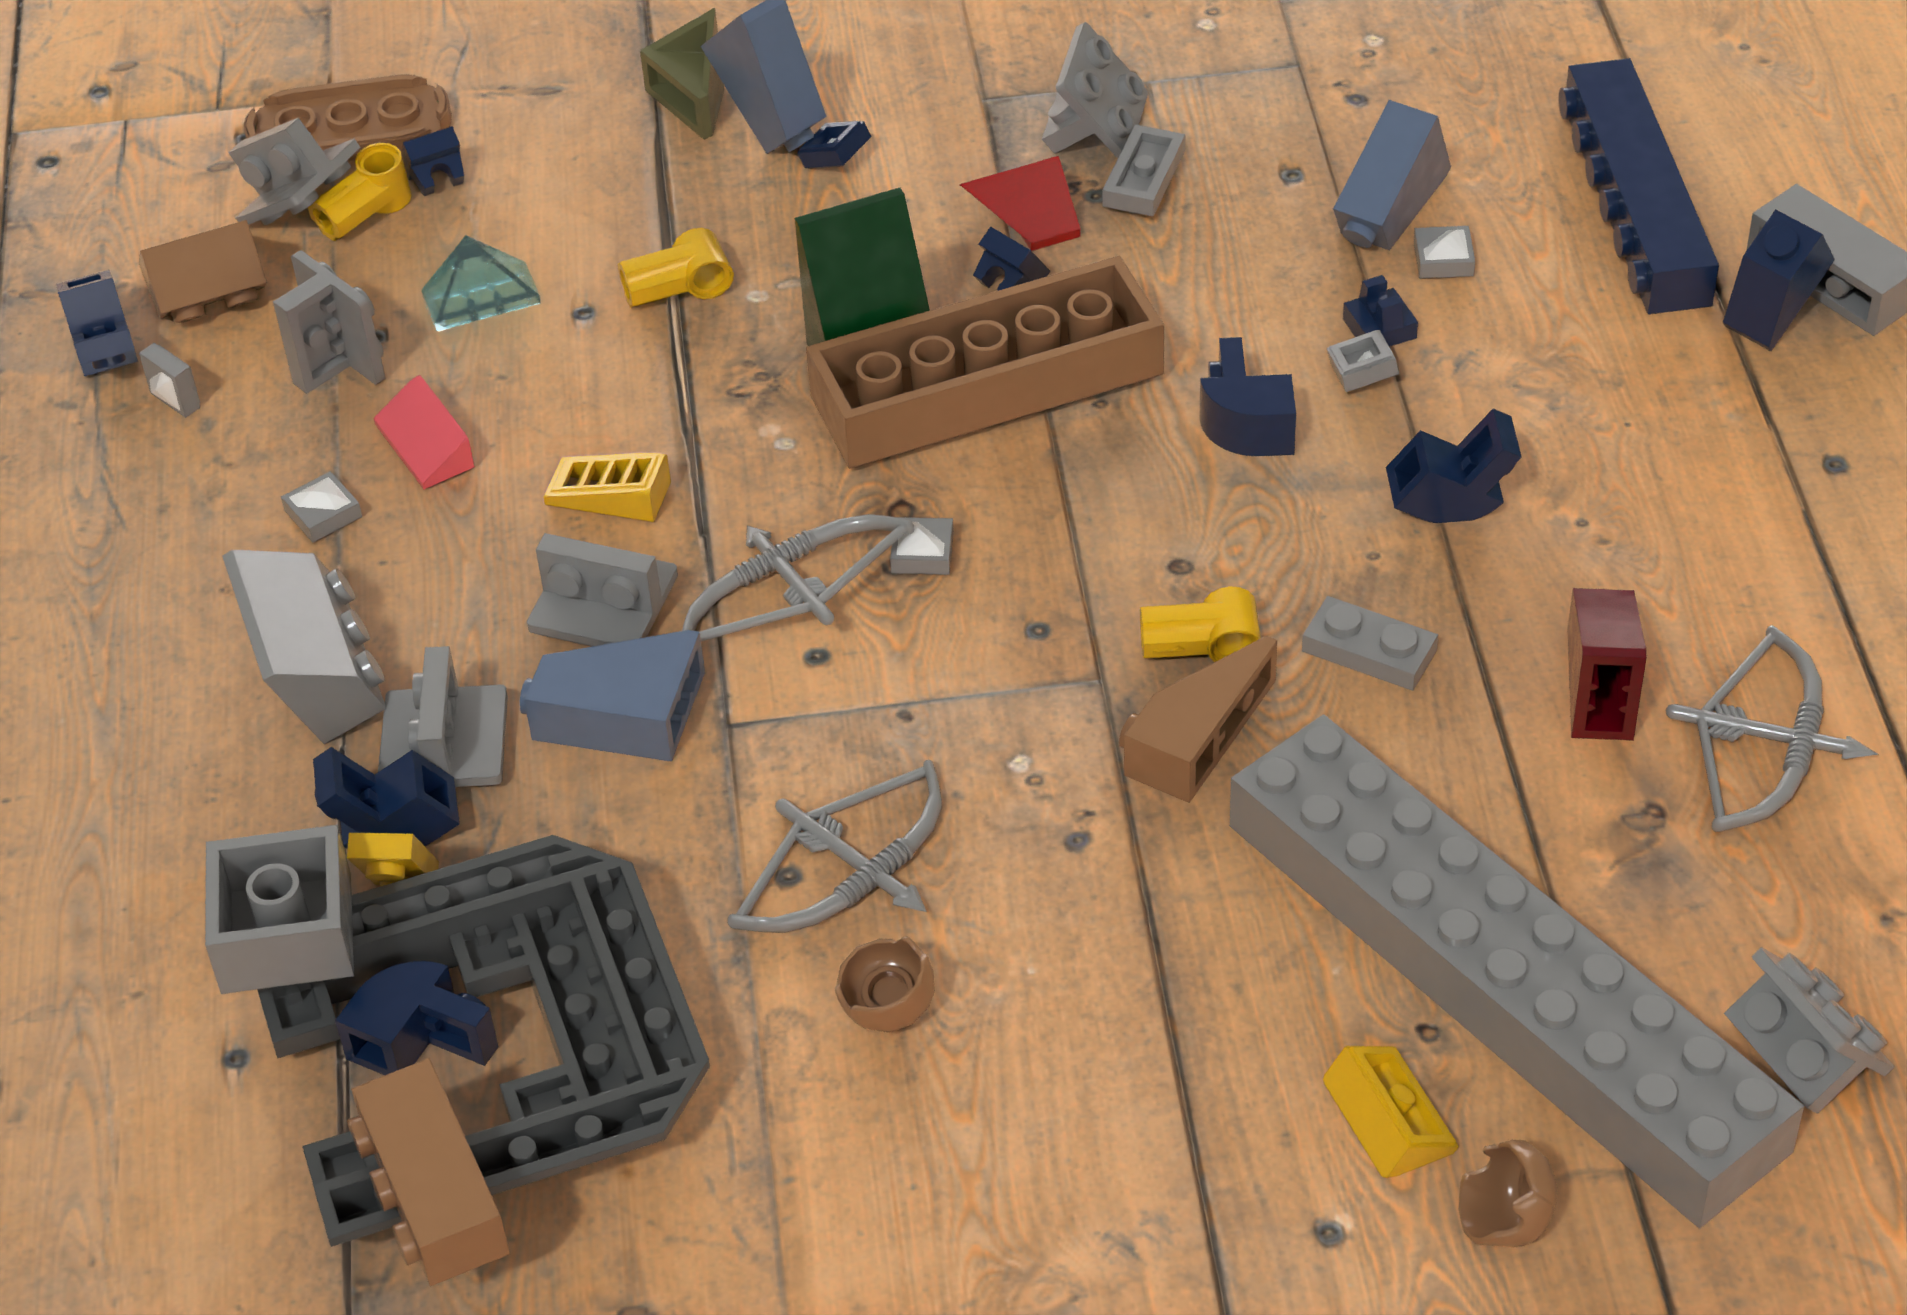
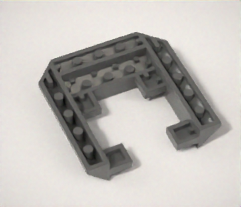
[257,835,710,1247]

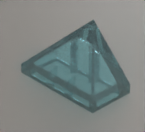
[421,235,541,332]

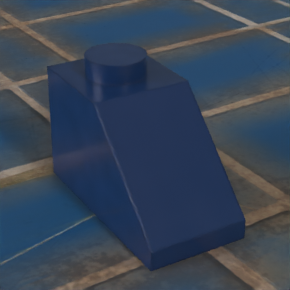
[1723,209,1835,351]

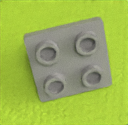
[1042,22,1148,158]
[228,117,361,225]
[273,250,385,394]
[527,533,678,646]
[378,646,508,787]
[1724,947,1894,1114]

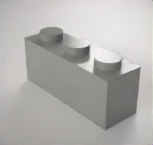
[1746,184,1907,336]

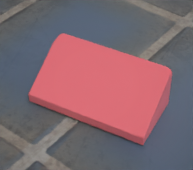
[374,375,474,490]

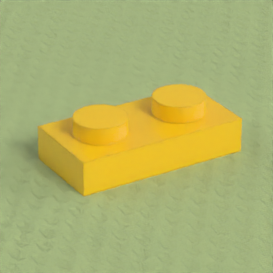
[347,833,439,886]

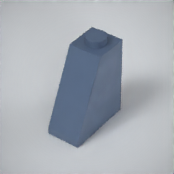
[700,0,827,154]
[1333,100,1451,251]
[520,630,705,762]

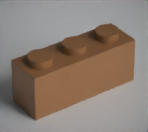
[347,1058,510,1287]

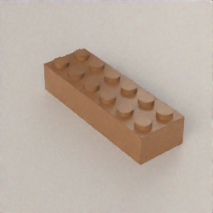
[806,255,1164,469]

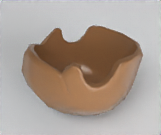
[835,937,935,1033]
[1458,1140,1557,1247]

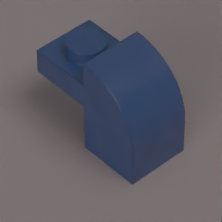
[56,270,138,377]
[1199,337,1296,456]
[1386,408,1522,523]
[313,747,460,849]
[335,961,499,1075]

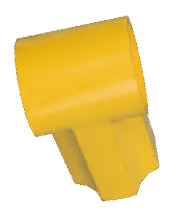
[308,143,412,242]
[617,227,734,308]
[1140,586,1261,662]

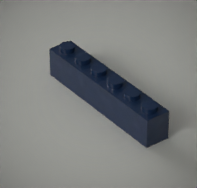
[1558,58,1719,315]

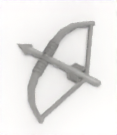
[682,514,914,641]
[1666,625,1878,832]
[727,760,942,933]

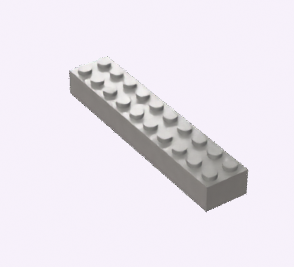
[1230,714,1804,1229]

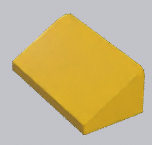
[1323,1046,1459,1178]

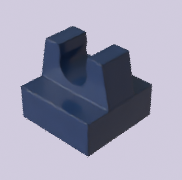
[402,126,464,196]
[973,226,1050,291]
[1343,275,1418,347]

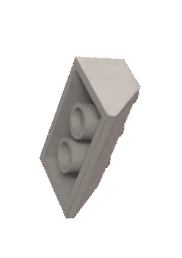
[222,550,387,744]

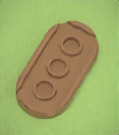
[243,74,452,161]

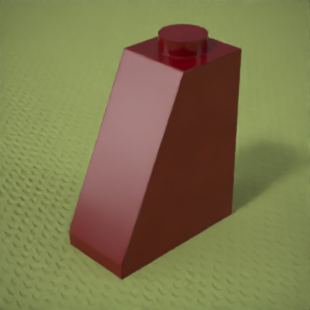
[1567,588,1647,741]

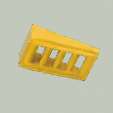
[544,453,671,522]

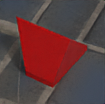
[959,155,1081,251]

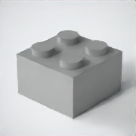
[205,825,354,994]

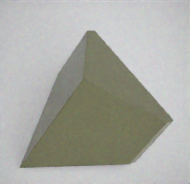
[640,8,724,140]

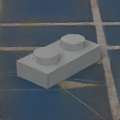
[1102,124,1185,217]
[1302,596,1438,691]

